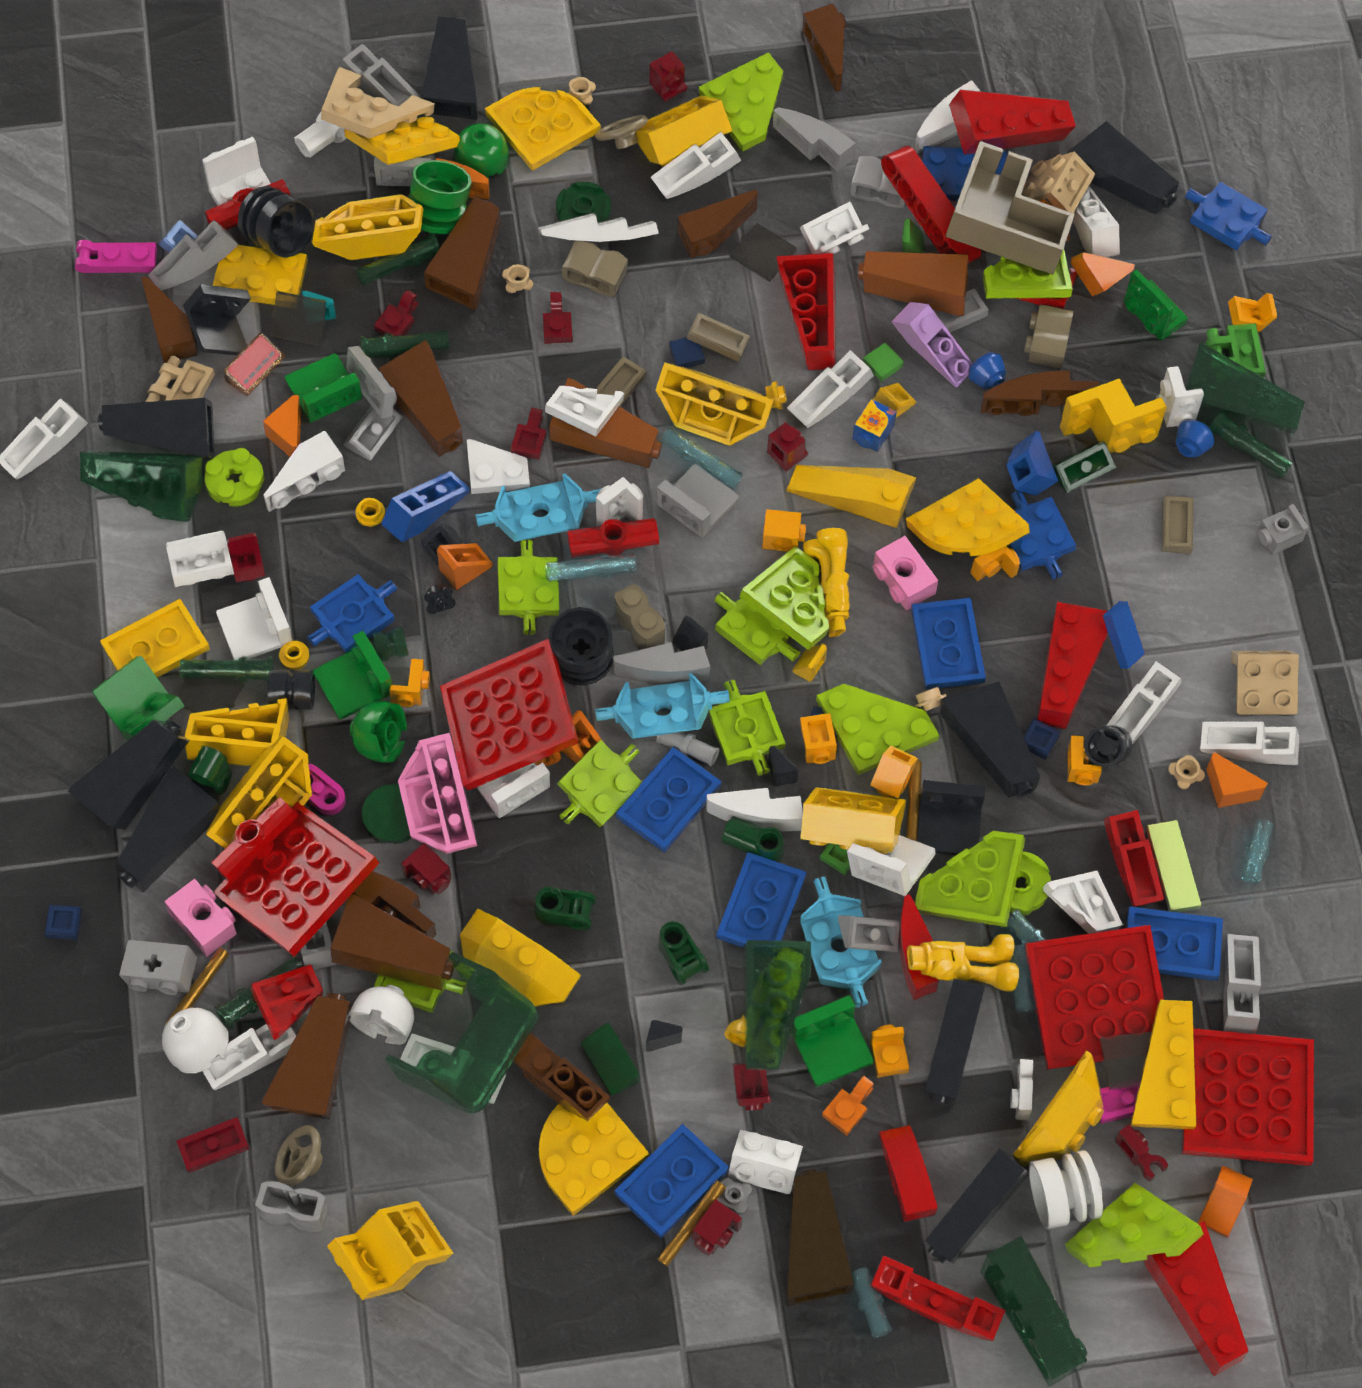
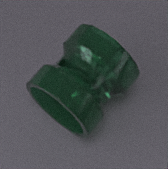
[372,626,409,662]

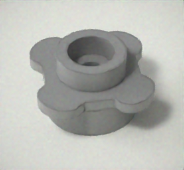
[718,1178,752,1214]

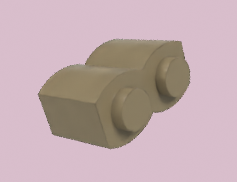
[562,241,628,297]
[1024,305,1074,369]
[615,584,665,650]

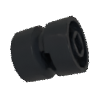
[268,669,315,710]
[1084,725,1133,767]

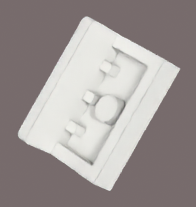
[799,202,870,254]
[1156,366,1204,427]
[596,477,643,526]
[166,531,234,587]
[728,1129,803,1194]

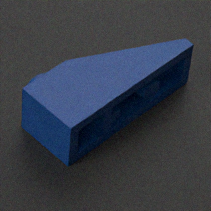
[382,471,471,542]

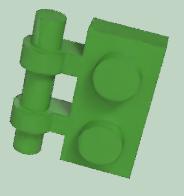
[1206,323,1266,383]

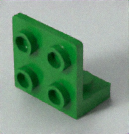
[1124,269,1188,341]
[285,353,362,423]
[313,631,392,720]
[92,656,185,740]
[790,995,874,1087]

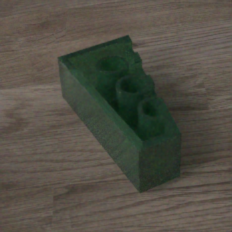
[981,1236,1087,1387]

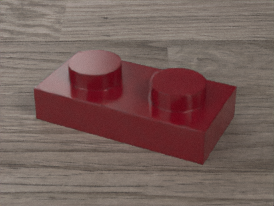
[176,1117,250,1174]

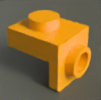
[1228,293,1277,332]
[389,659,430,707]

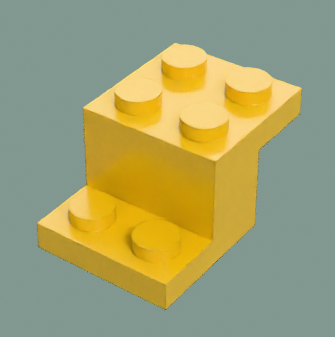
[1060,379,1167,453]
[327,1201,453,1300]

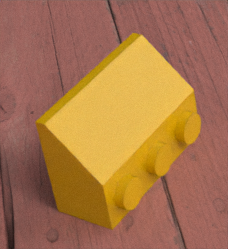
[635,95,732,166]
[800,787,906,854]

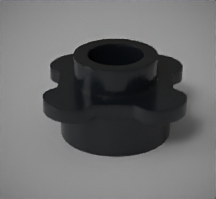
[424,584,456,614]

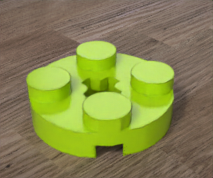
[205,448,265,507]
[1010,852,1052,916]

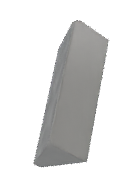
[342,406,403,461]
[838,915,900,952]

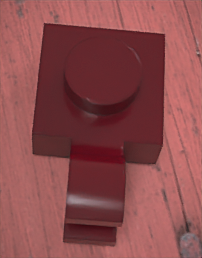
[374,290,419,344]
[543,292,573,344]
[511,407,547,460]
[1115,1124,1168,1182]

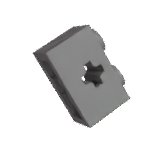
[119,940,197,995]

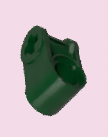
[188,746,232,795]
[535,887,596,930]
[658,921,709,986]

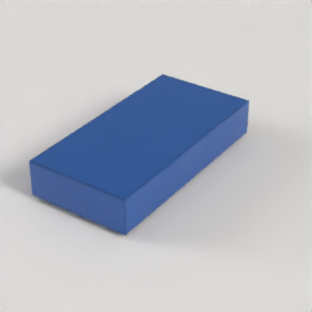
[1103,601,1145,669]

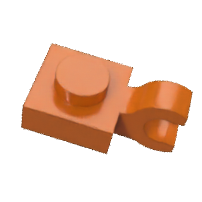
[822,1076,874,1136]

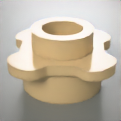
[568,77,596,105]
[502,264,533,293]
[915,687,947,711]
[1168,755,1205,789]

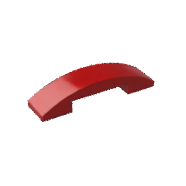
[870,1255,1006,1342]

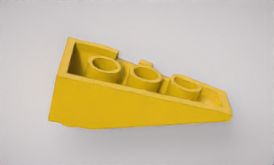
[787,465,916,528]

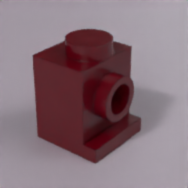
[649,51,688,102]
[767,422,808,472]
[401,843,452,895]
[692,1199,742,1256]

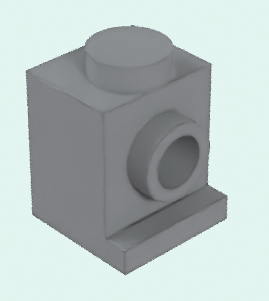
[1258,504,1309,555]

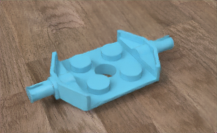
[475,473,602,542]
[595,673,730,739]
[800,877,882,1008]

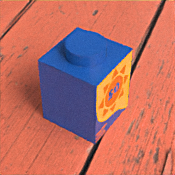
[852,399,897,452]

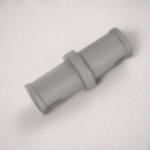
[656,732,720,766]

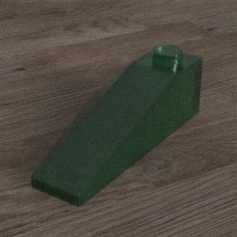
[80,451,203,522]
[743,940,811,1070]

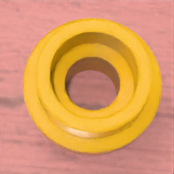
[765,381,787,410]
[355,498,385,527]
[279,641,310,670]

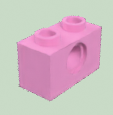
[873,536,938,611]
[164,878,236,957]

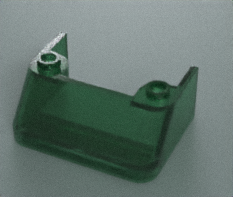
[385,952,538,1113]

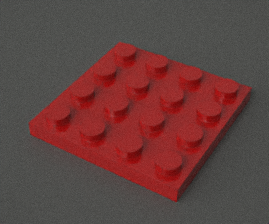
[440,639,579,791]
[213,802,380,957]
[1024,925,1164,1070]
[1182,1028,1314,1166]

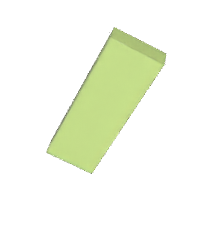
[1146,820,1201,912]

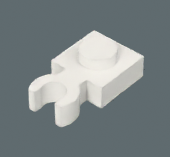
[1010,1059,1033,1120]

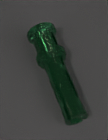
[356,233,441,286]
[360,330,449,359]
[1209,411,1293,478]
[180,656,274,683]
[214,955,304,1030]

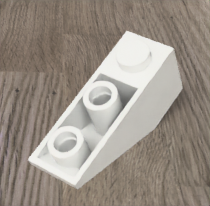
[1073,187,1120,258]
[264,431,345,512]

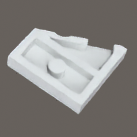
[545,386,624,437]
[467,439,530,494]
[1043,871,1123,934]

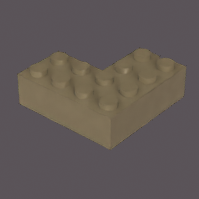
[945,141,1075,274]

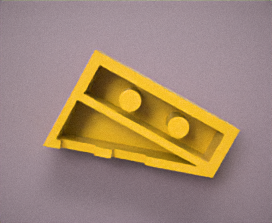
[185,698,289,766]

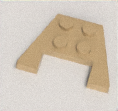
[321,67,435,138]

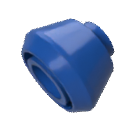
[969,352,1006,389]
[1176,420,1214,457]

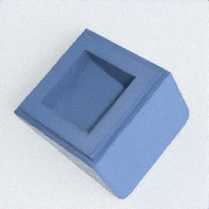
[158,220,198,252]

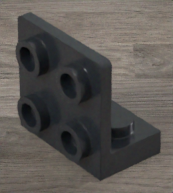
[183,284,251,356]
[917,780,985,855]

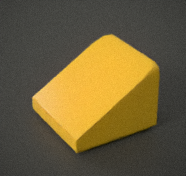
[873,383,916,418]
[792,644,827,682]

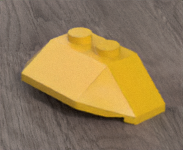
[312,194,424,260]
[655,362,774,446]
[206,735,312,848]
[460,908,581,1009]
[1013,1050,1104,1167]

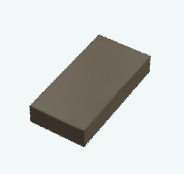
[686,312,750,362]
[596,356,647,407]
[1162,495,1194,554]

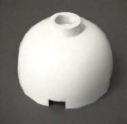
[348,985,414,1045]
[162,1008,229,1073]

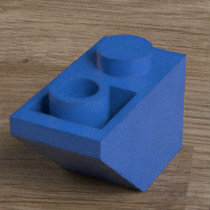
[1006,431,1058,496]

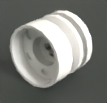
[1029,1150,1103,1230]

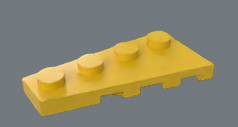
[1130,1000,1196,1130]

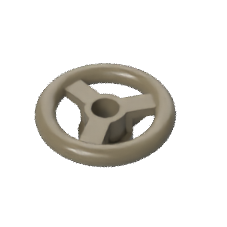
[595,115,648,149]
[275,1125,323,1187]

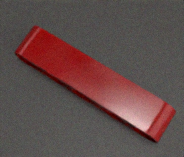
[881,146,981,264]

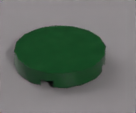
[556,182,611,223]
[362,784,412,844]

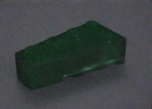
[1186,342,1305,434]

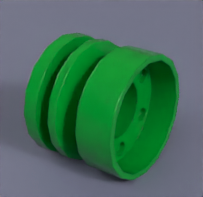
[408,160,472,234]

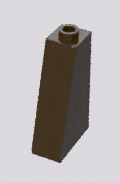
[786,1169,854,1306]

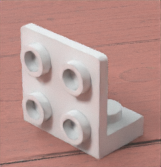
[202,137,271,206]
[216,577,292,663]
[476,763,550,818]
[847,835,936,896]

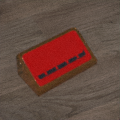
[223,332,285,397]

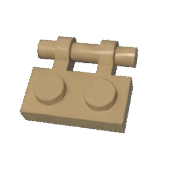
[145,356,215,402]

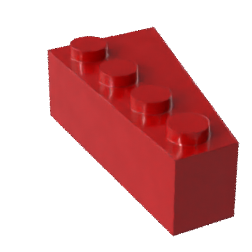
[949,89,1076,155]
[776,253,836,370]
[1037,602,1109,729]
[1143,1221,1249,1376]

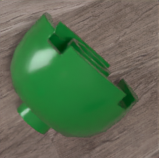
[453,123,509,179]
[350,701,407,763]

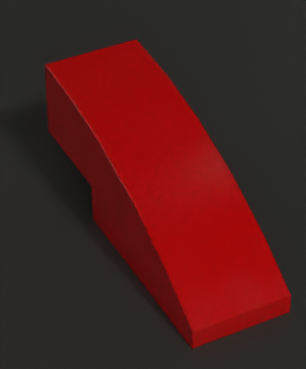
[1103,810,1164,907]
[899,894,939,1001]
[879,1125,938,1222]

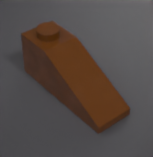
[802,3,846,92]
[677,189,758,258]
[141,276,198,363]

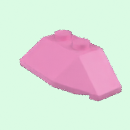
[398,733,477,854]

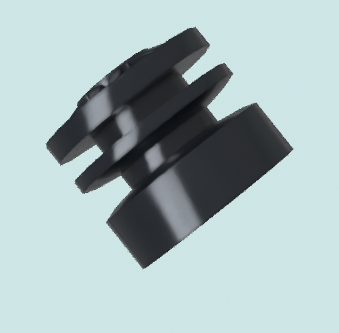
[238,186,315,258]
[548,607,614,686]

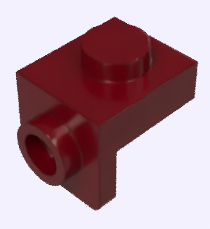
[227,533,265,582]
[732,1060,771,1111]

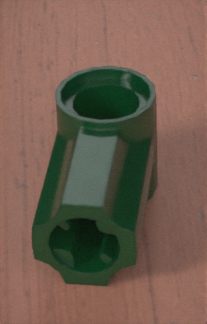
[722,816,784,862]

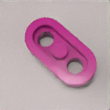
[307,764,346,815]

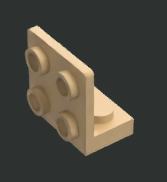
[1021,151,1095,213]
[1231,651,1299,715]

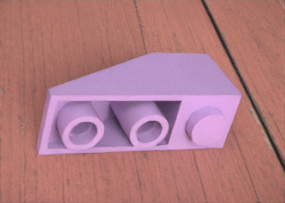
[892,302,973,387]

